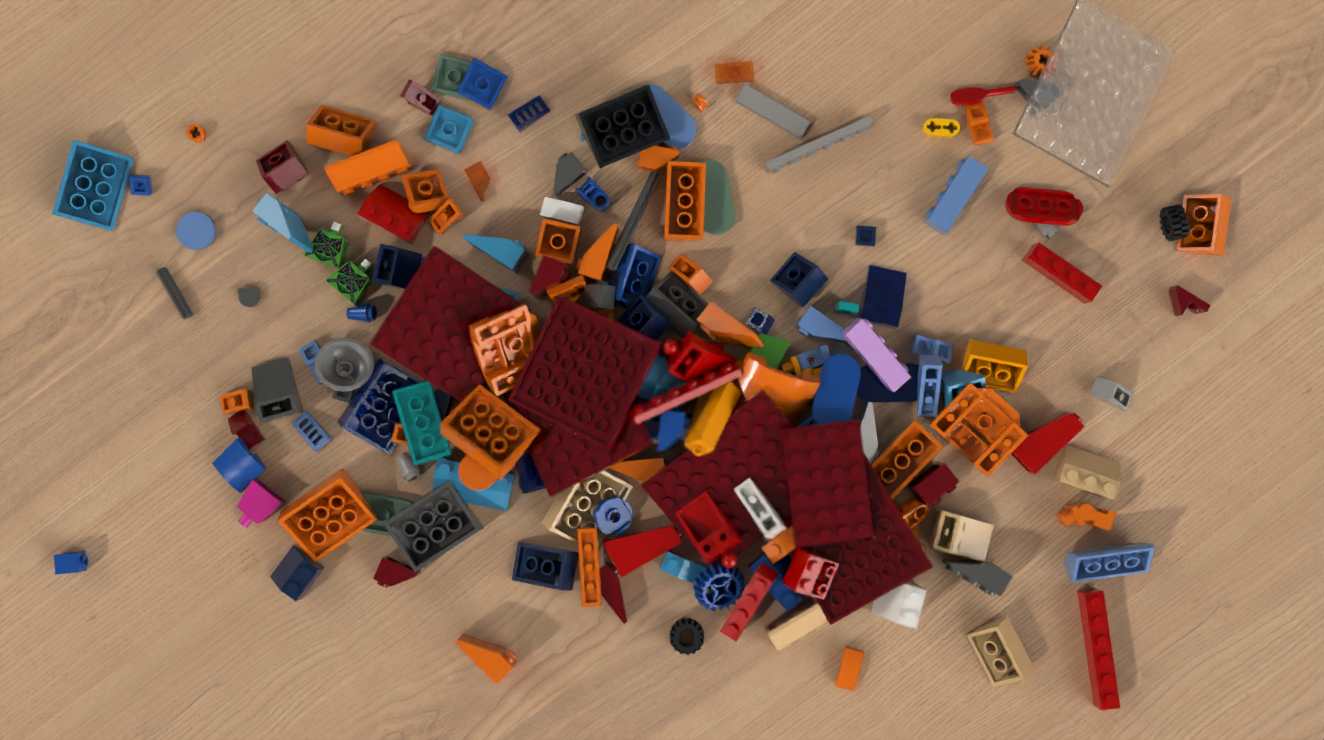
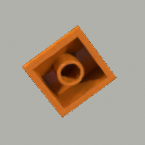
[535,219,582,265]

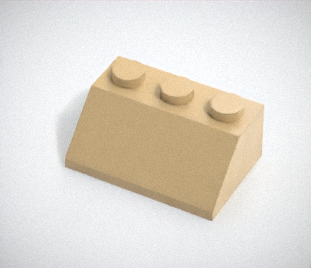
[1053,444,1121,500]
[765,598,828,651]
[967,617,1035,687]

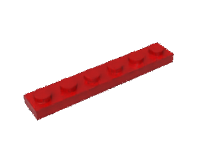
[629,363,742,424]

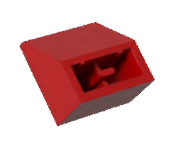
[782,547,839,599]

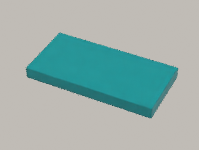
[392,381,452,466]

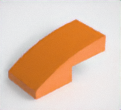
[965,102,994,146]
[835,646,864,691]

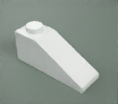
[860,402,879,464]
[734,478,788,540]

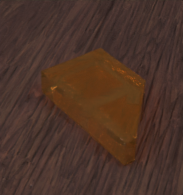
[464,161,491,201]

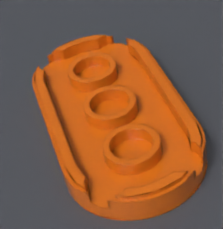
[458,455,498,491]

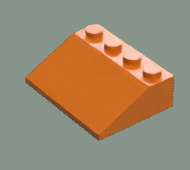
[440,384,540,480]
[278,468,377,562]

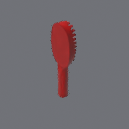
[950,86,1016,106]

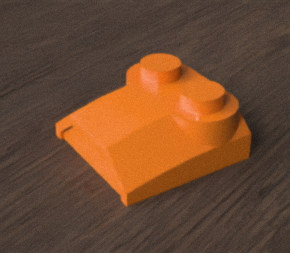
[401,168,449,213]

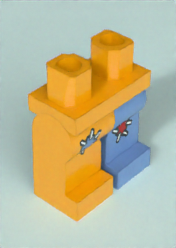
[780,345,831,378]

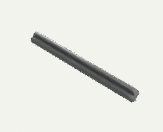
[606,171,661,271]

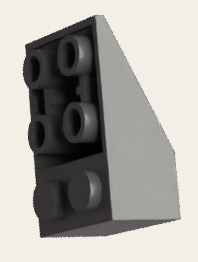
[251,357,304,423]
[942,559,1013,597]

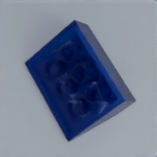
[337,358,419,455]

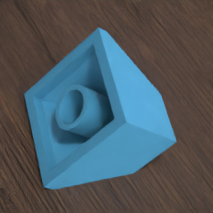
[940,370,985,407]

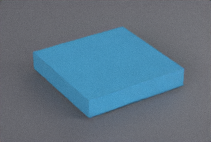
[424,104,475,155]

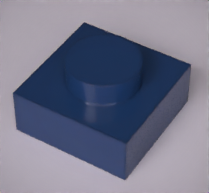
[855,226,876,247]

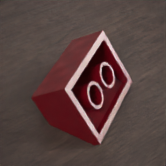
[529,255,571,299]

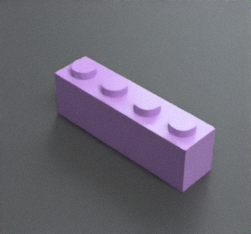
[841,318,911,392]

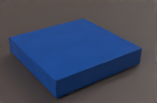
[456,58,508,111]

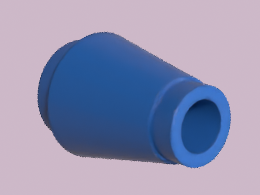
[346,304,377,323]

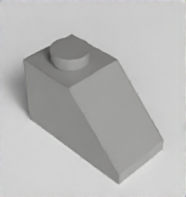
[1090,377,1133,411]

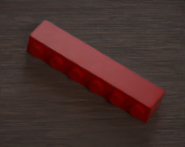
[1077,588,1121,711]

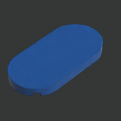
[812,354,861,424]

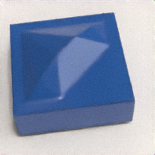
[129,174,152,196]

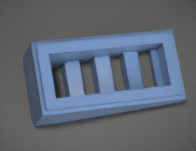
[292,411,333,452]

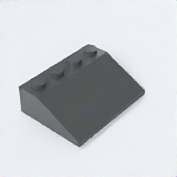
[384,481,483,572]

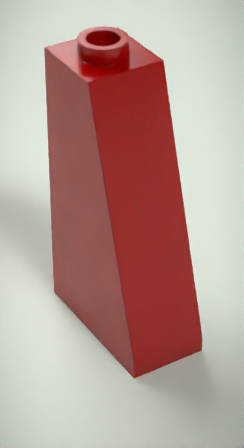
[1011,413,1085,475]
[602,524,684,577]

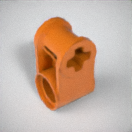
[897,497,929,529]

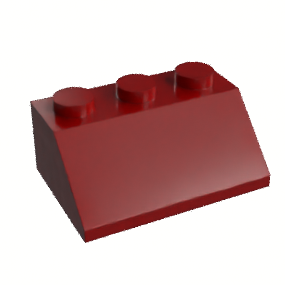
[357,184,430,244]

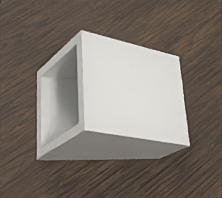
[871,582,927,629]

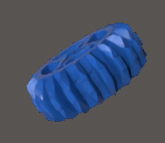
[693,561,745,612]

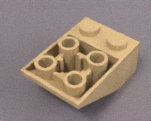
[928,509,994,562]

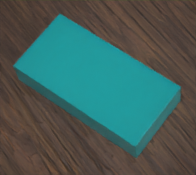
[834,301,859,316]

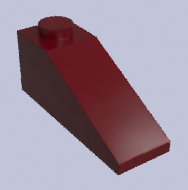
[600,562,627,624]

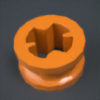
[690,93,709,112]
[186,124,206,143]

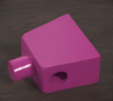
[237,479,286,528]

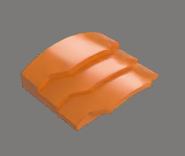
[470,304,540,397]
[733,352,820,426]
[929,383,1028,477]

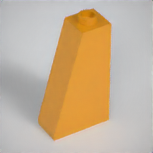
[685,381,741,456]

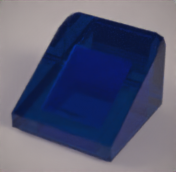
[746,308,775,335]

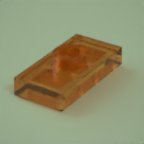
[715,61,754,85]

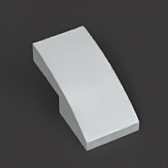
[540,197,584,225]

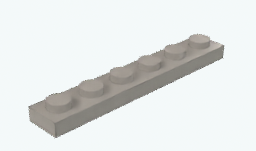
[764,116,873,173]

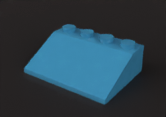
[51,140,134,231]

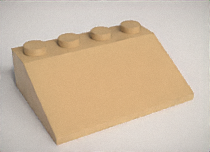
[541,470,633,547]

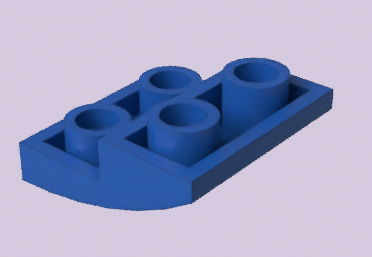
[212,438,266,493]

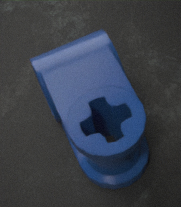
[575,176,611,212]

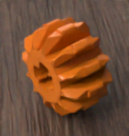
[1024,45,1058,79]

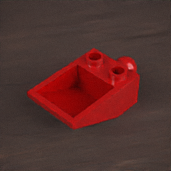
[663,331,737,382]
[675,491,743,568]

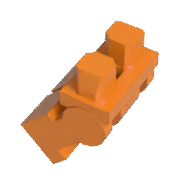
[1056,502,1117,531]

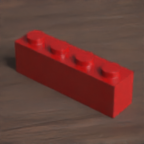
[1022,242,1102,304]
[720,563,779,642]

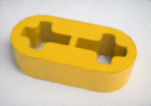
[922,118,960,138]

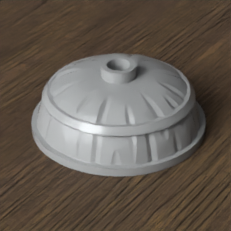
[315,338,374,391]

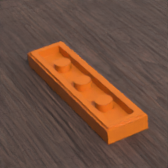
[577,527,602,607]

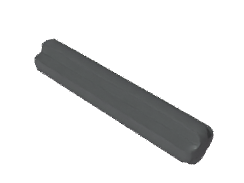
[156,267,193,320]

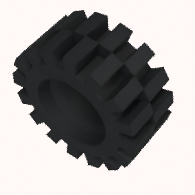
[1159,204,1190,241]
[670,618,704,655]

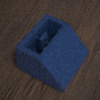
[372,244,422,289]

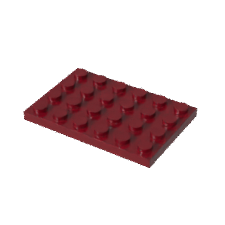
[780,419,874,548]

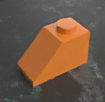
[668,254,713,295]

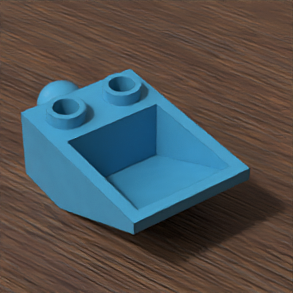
[253,192,313,253]

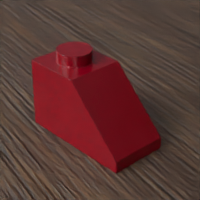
[373,556,421,588]

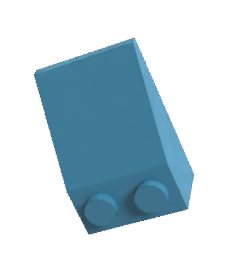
[463,234,529,273]

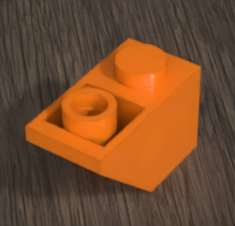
[638,144,680,172]

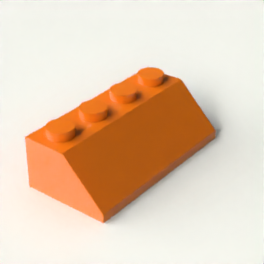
[324,139,412,196]
[664,161,706,242]
[871,420,943,499]

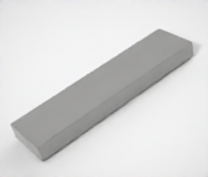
[735,84,810,139]

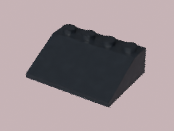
[575,84,670,168]

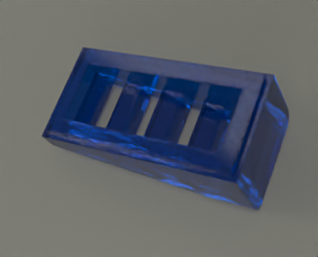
[508,95,550,133]

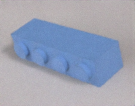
[924,156,989,235]

